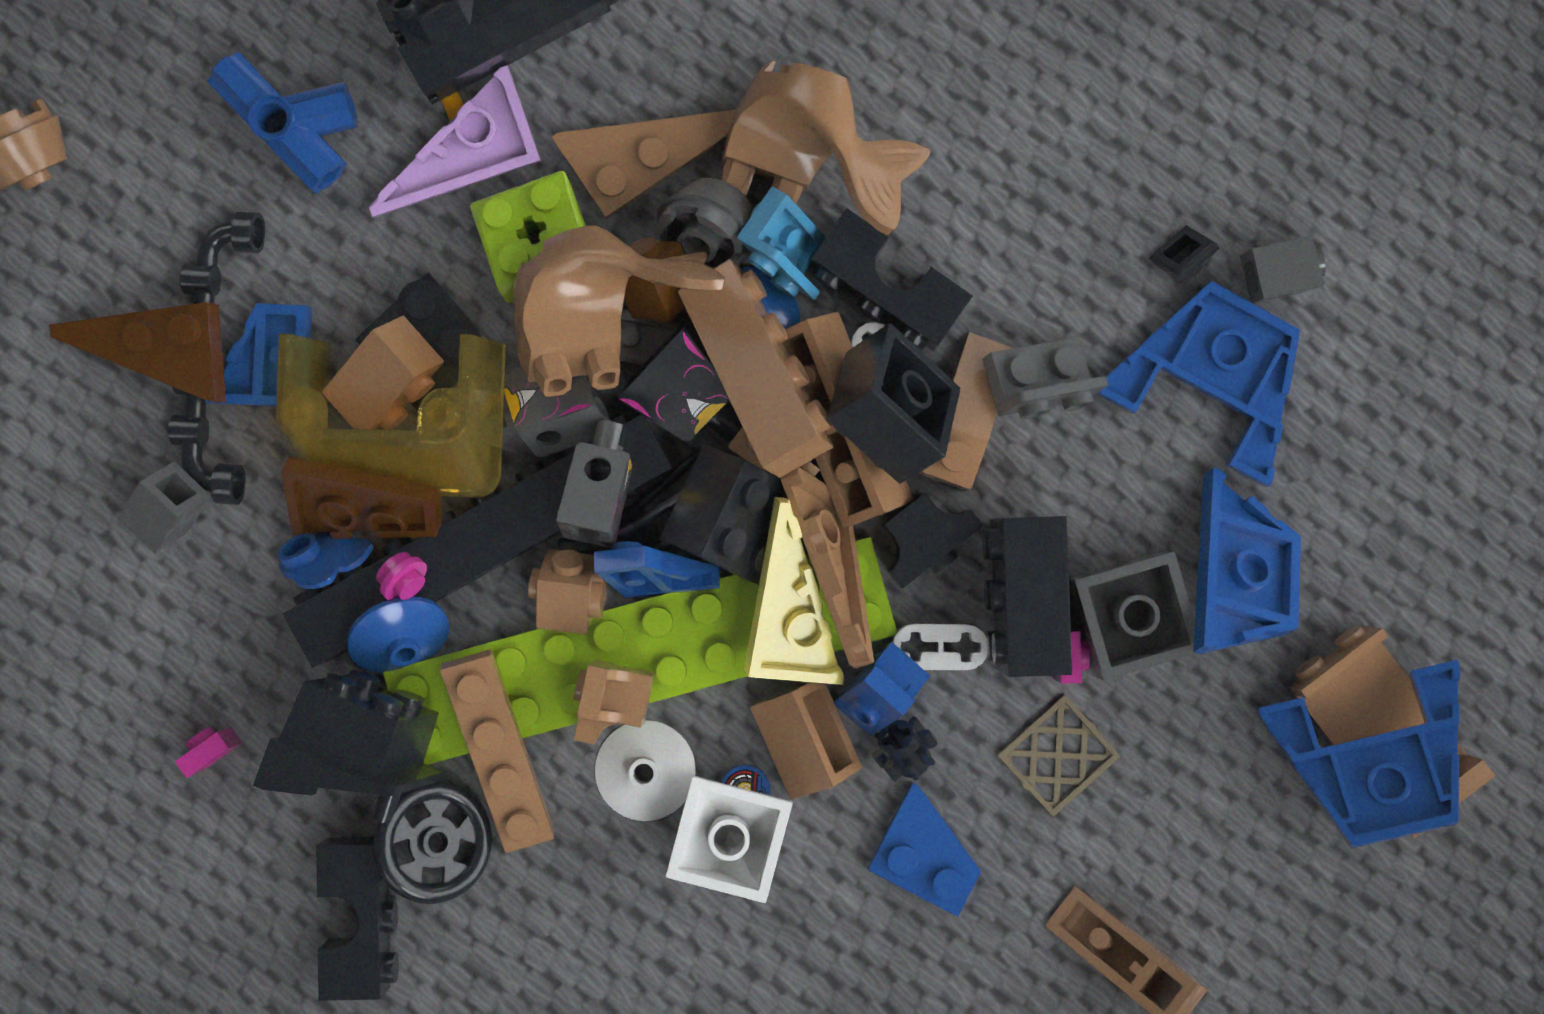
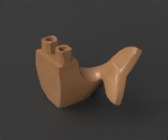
[721,60,930,235]
[513,225,725,397]

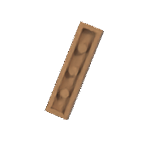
[440,649,555,853]

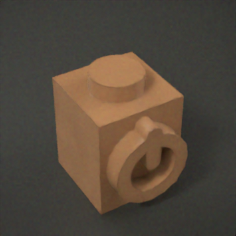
[528,549,607,635]

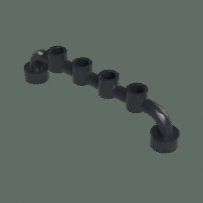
[168,212,266,505]

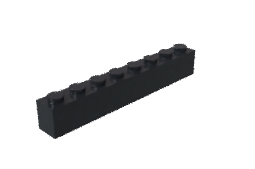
[283,412,674,668]

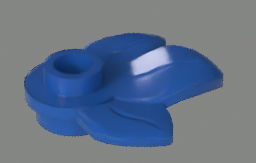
[277,531,374,589]

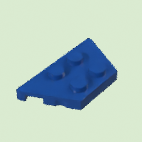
[1193,467,1301,654]

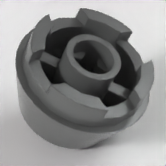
[653,178,753,269]

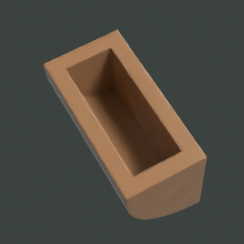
[750,682,863,800]

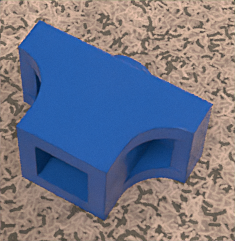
[834,642,930,736]

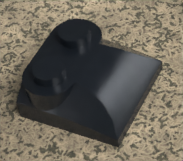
[355,272,497,415]

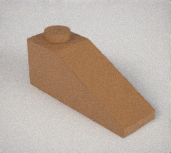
[918,332,1012,491]
[1045,886,1208,1014]

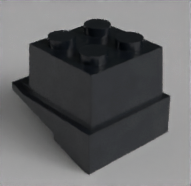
[253,670,447,824]

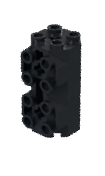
[376,0,619,105]

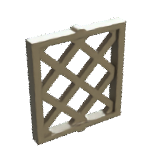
[997,694,1121,817]

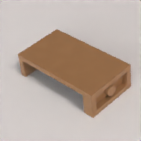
[1288,625,1495,838]

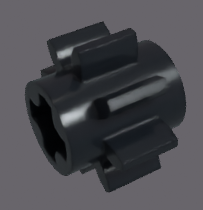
[871,716,938,782]

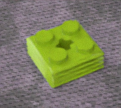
[470,171,586,303]

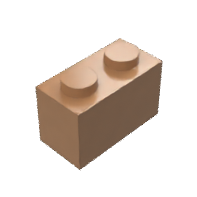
[322,315,444,438]

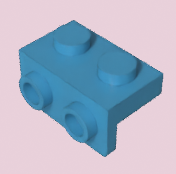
[737,187,826,300]

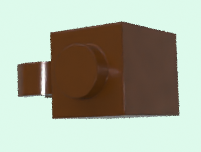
[624,237,685,323]

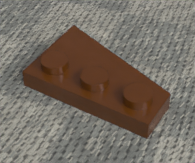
[281,457,443,539]

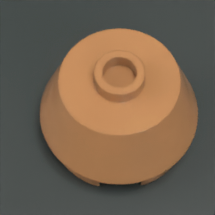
[0,99,67,191]

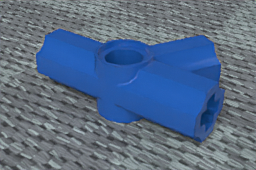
[207,52,358,194]

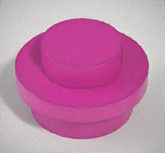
[376,552,427,600]

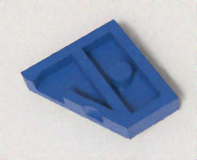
[594,541,720,599]
[867,781,981,917]

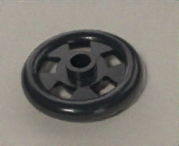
[373,780,492,904]

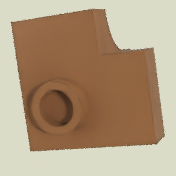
[574,660,655,745]

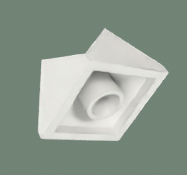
[666,775,793,903]

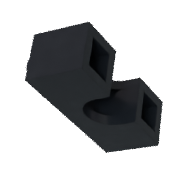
[811,208,973,351]
[316,837,399,1001]

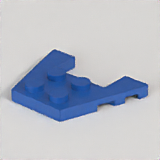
[1096,281,1300,487]
[1257,660,1460,849]

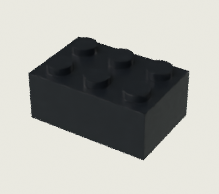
[982,516,1072,677]

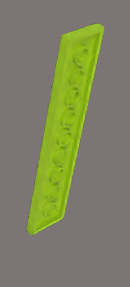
[383,537,897,765]

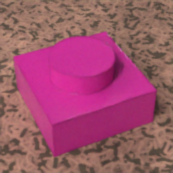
[1054,629,1090,684]
[175,726,242,778]

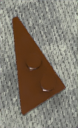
[49,302,226,403]

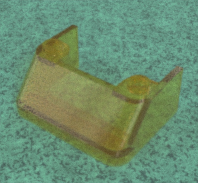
[276,334,506,498]

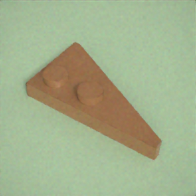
[551,109,737,220]
[781,467,874,669]

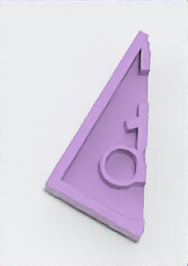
[369,65,541,217]

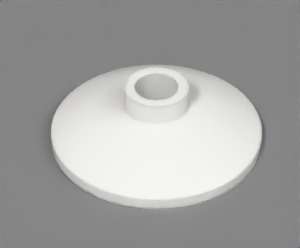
[595,720,696,821]

